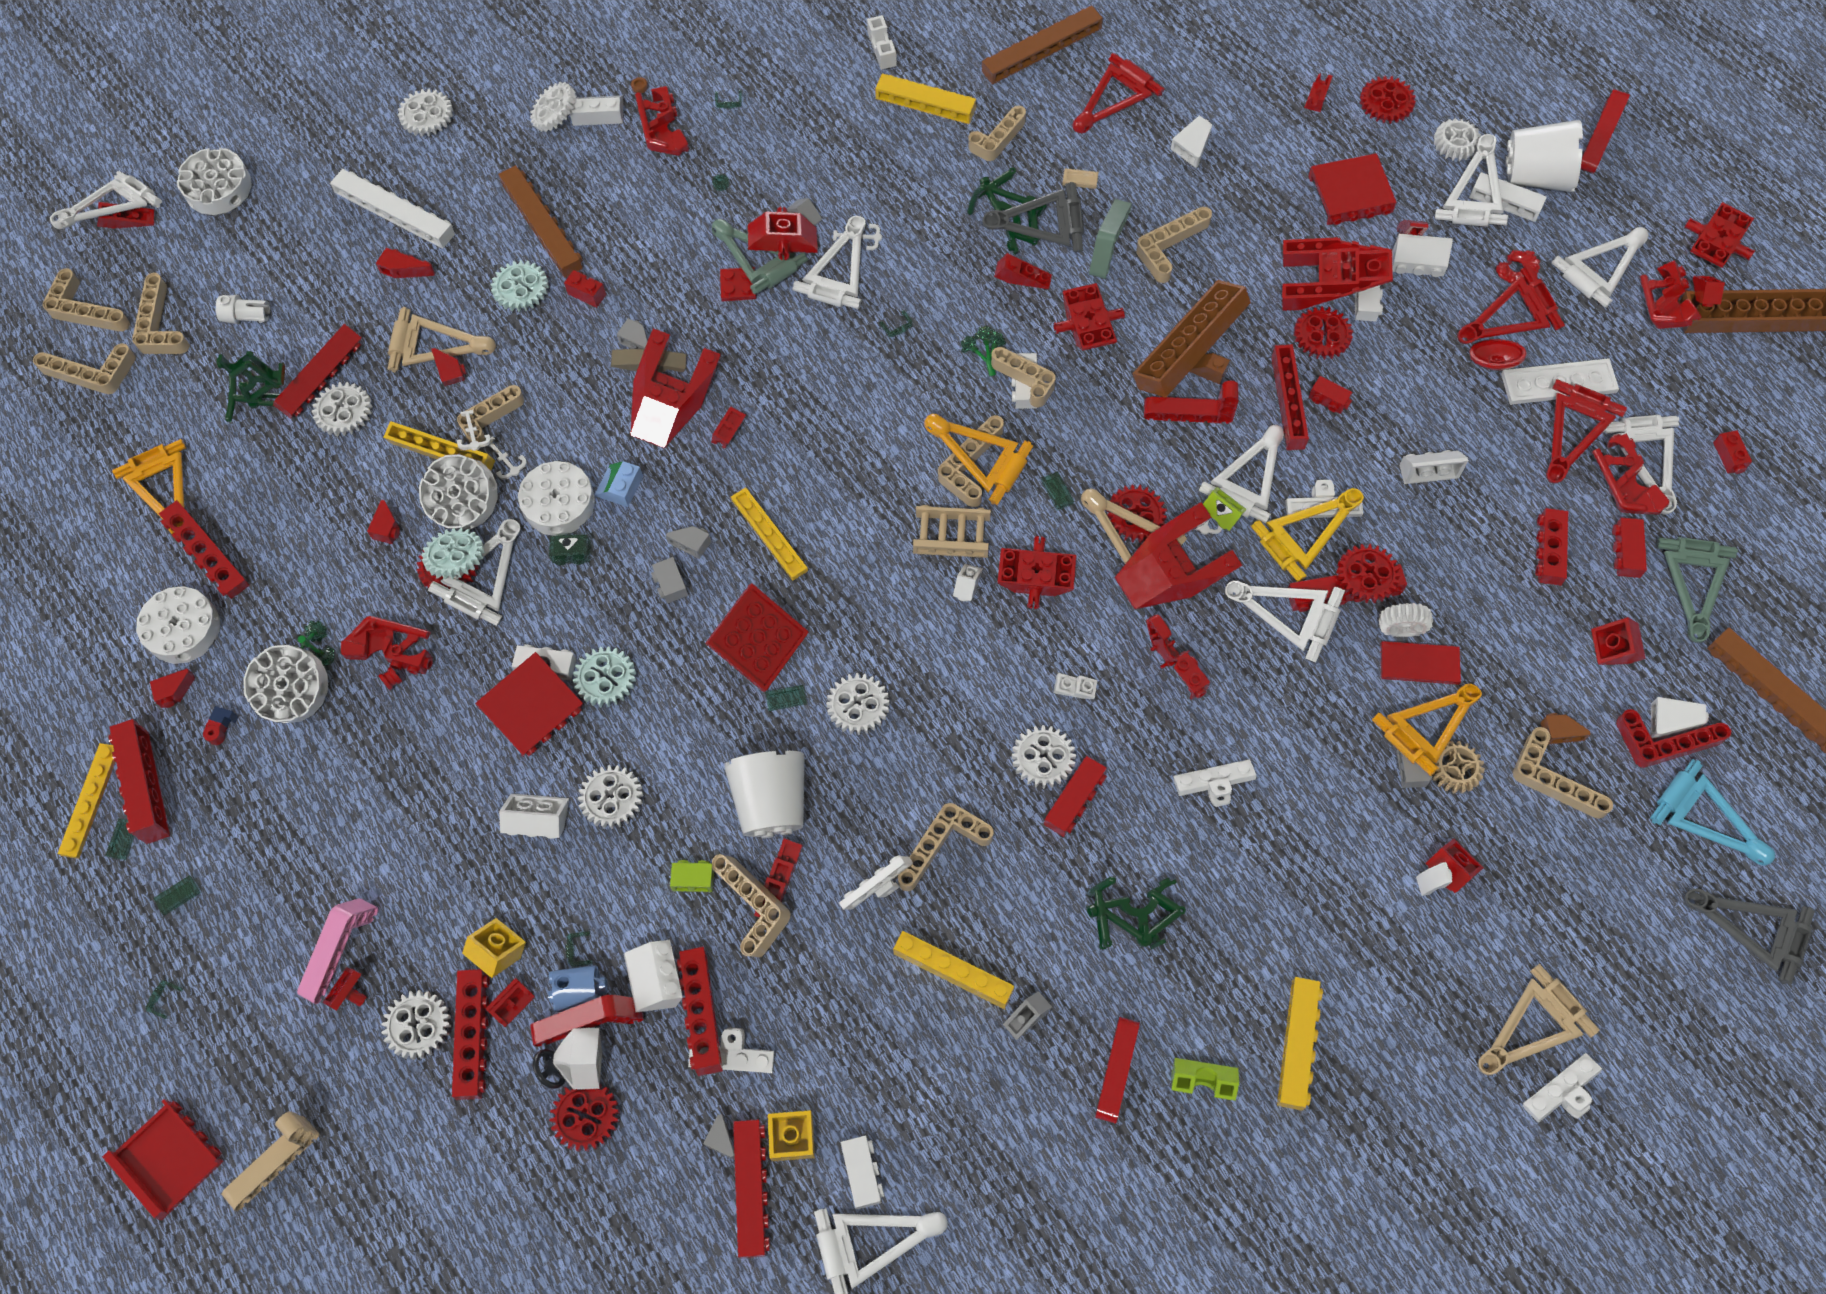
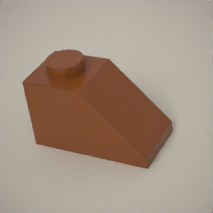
[1190,353,1230,385]
[1541,713,1591,744]

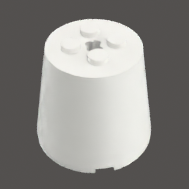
[1505,120,1583,192]
[724,751,804,839]

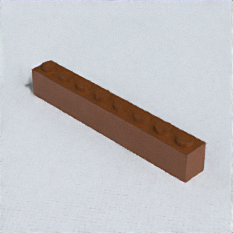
[982,5,1103,85]
[498,165,583,278]
[1707,627,1826,754]

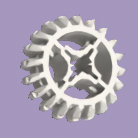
[1434,118,1481,161]
[1379,603,1433,637]

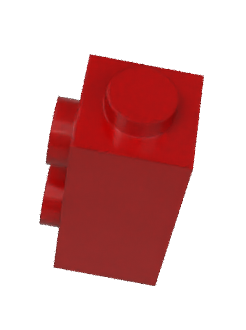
[1309,376,1352,414]
[1713,430,1752,474]

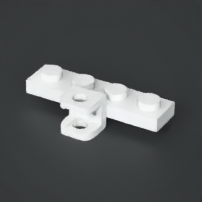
[1286,480,1363,518]
[1173,759,1256,807]
[839,855,913,910]
[688,1027,775,1073]
[1523,1053,1602,1123]

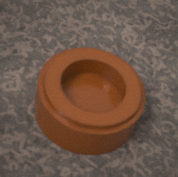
[631,77,648,93]

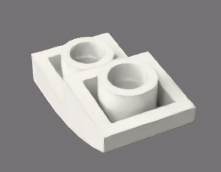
[1053,673,1098,699]
[1416,862,1452,896]

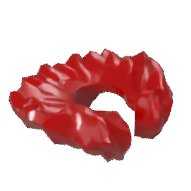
[1496,250,1540,284]

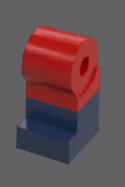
[203,706,239,745]

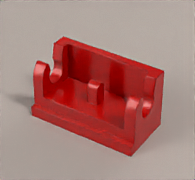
[1304,74,1333,112]
[711,406,746,448]
[485,978,535,1028]

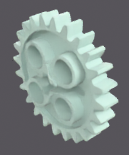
[491,260,549,312]
[421,528,485,580]
[573,646,636,707]

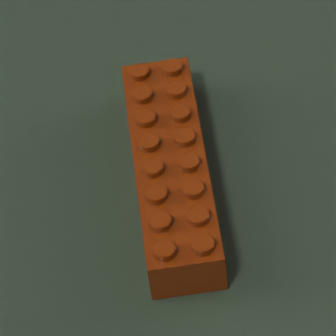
[1132,280,1251,398]
[1678,289,1826,333]

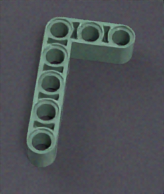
[1089,199,1132,279]

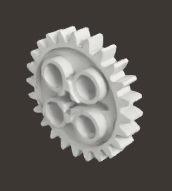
[530,82,577,132]
[398,89,453,137]
[312,382,373,437]
[826,673,890,735]
[1012,725,1076,789]
[578,765,644,829]
[381,990,451,1060]

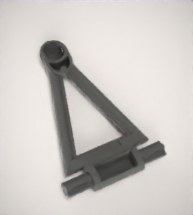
[982,182,1084,252]
[1684,889,1815,985]

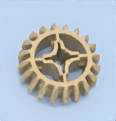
[1432,741,1485,794]

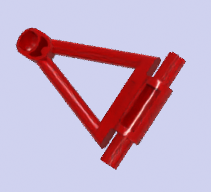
[1072,53,1165,133]
[1457,265,1565,344]
[1546,379,1627,484]

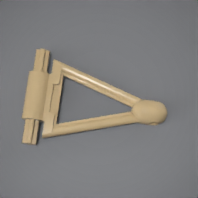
[387,307,496,372]
[1081,488,1187,564]
[1478,964,1600,1075]

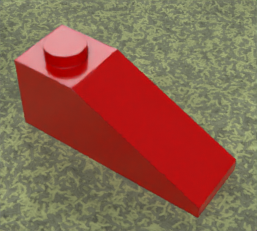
[97,202,154,229]

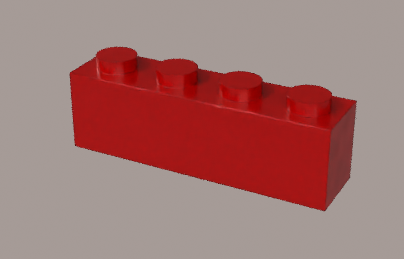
[1044,756,1107,837]

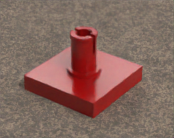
[322,967,366,1011]

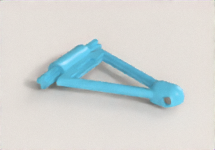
[1650,759,1775,866]

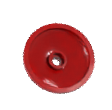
[1469,339,1526,371]

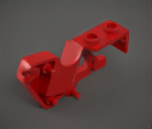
[635,86,689,156]
[1640,260,1702,329]
[1592,433,1670,515]
[1146,614,1210,700]
[341,616,433,675]

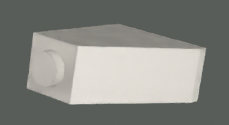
[1171,115,1212,168]
[1650,697,1709,740]

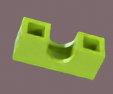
[1171,1058,1239,1101]

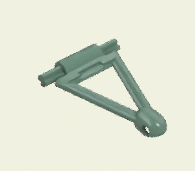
[712,219,808,294]
[1656,537,1738,643]

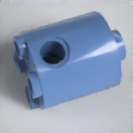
[549,965,608,1012]

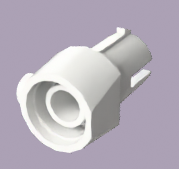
[216,295,270,324]

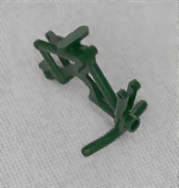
[967,167,1046,255]
[216,351,285,422]
[1086,876,1186,950]

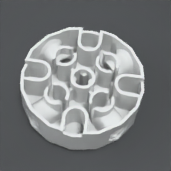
[177,148,252,215]
[419,454,498,530]
[518,461,595,536]
[136,586,220,664]
[243,645,328,723]

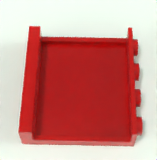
[1308,153,1397,225]
[475,652,583,757]
[102,1099,224,1220]

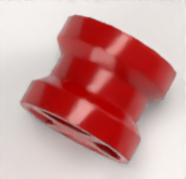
[378,667,402,691]

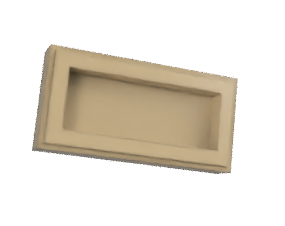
[1063,168,1098,189]

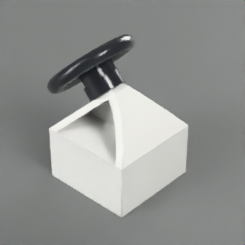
[532,1028,602,1089]

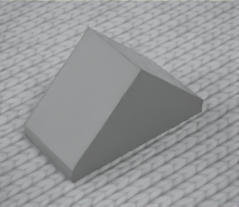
[787,198,822,226]
[703,1114,735,1160]

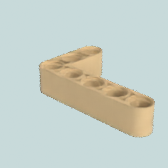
[1136,207,1212,283]
[43,268,130,331]
[132,273,190,354]
[33,343,136,394]
[938,415,1004,507]
[1513,727,1613,819]
[898,803,993,891]
[712,854,790,958]
[221,1111,319,1211]

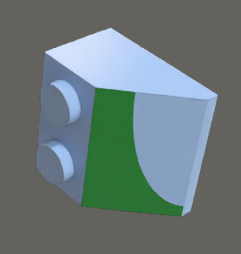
[595,461,643,507]

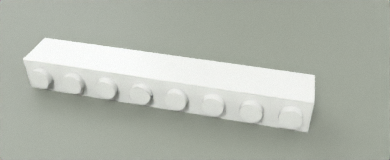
[330,169,455,249]

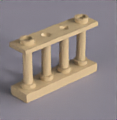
[913,505,991,558]

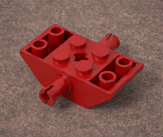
[1684,202,1755,268]
[748,207,818,260]
[1053,283,1125,351]
[997,536,1076,609]

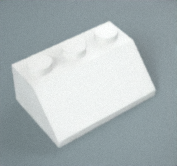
[570,95,623,126]
[1392,234,1453,277]
[1400,450,1468,484]
[499,794,569,839]
[624,940,683,1012]

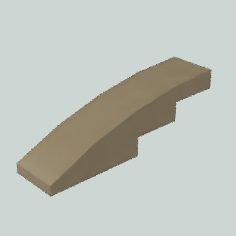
[611,349,686,372]

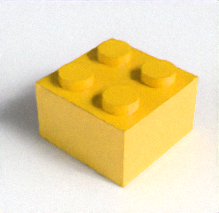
[462,918,526,978]
[768,1110,815,1161]

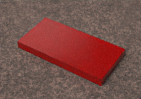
[1380,641,1461,685]

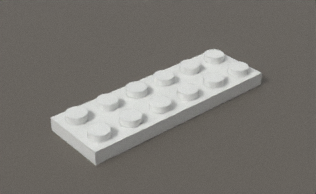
[1501,359,1619,405]

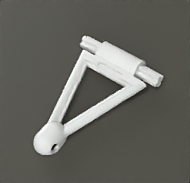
[1435,134,1508,227]
[50,171,162,229]
[792,216,865,309]
[1552,227,1649,307]
[1603,415,1679,515]
[1199,425,1284,523]
[428,519,520,626]
[1225,581,1345,662]
[814,1208,948,1294]

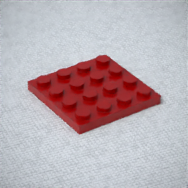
[705,583,809,692]

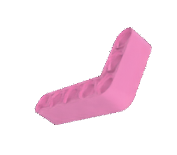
[297,898,378,1004]

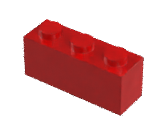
[1612,518,1647,578]

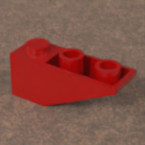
[376,247,435,278]
[994,253,1052,289]

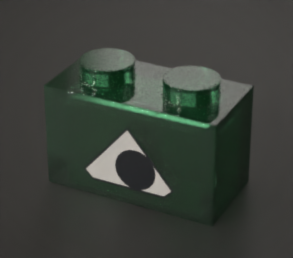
[549,534,590,565]

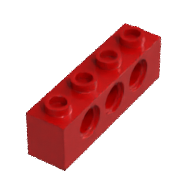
[1535,508,1568,586]

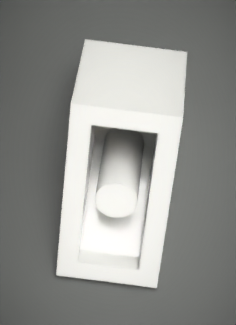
[953,564,983,601]

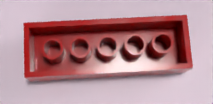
[109,719,170,844]

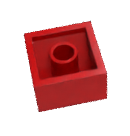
[1591,617,1646,665]
[1425,839,1484,894]

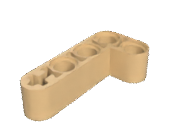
[968,106,1026,161]
[991,347,1056,408]
[457,385,525,443]

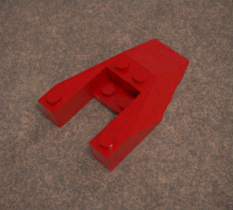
[1282,237,1393,311]
[630,328,721,448]
[1114,502,1242,610]

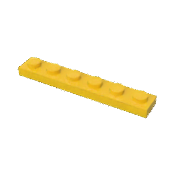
[731,487,808,581]
[57,743,115,859]

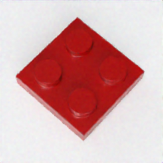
[720,267,756,302]

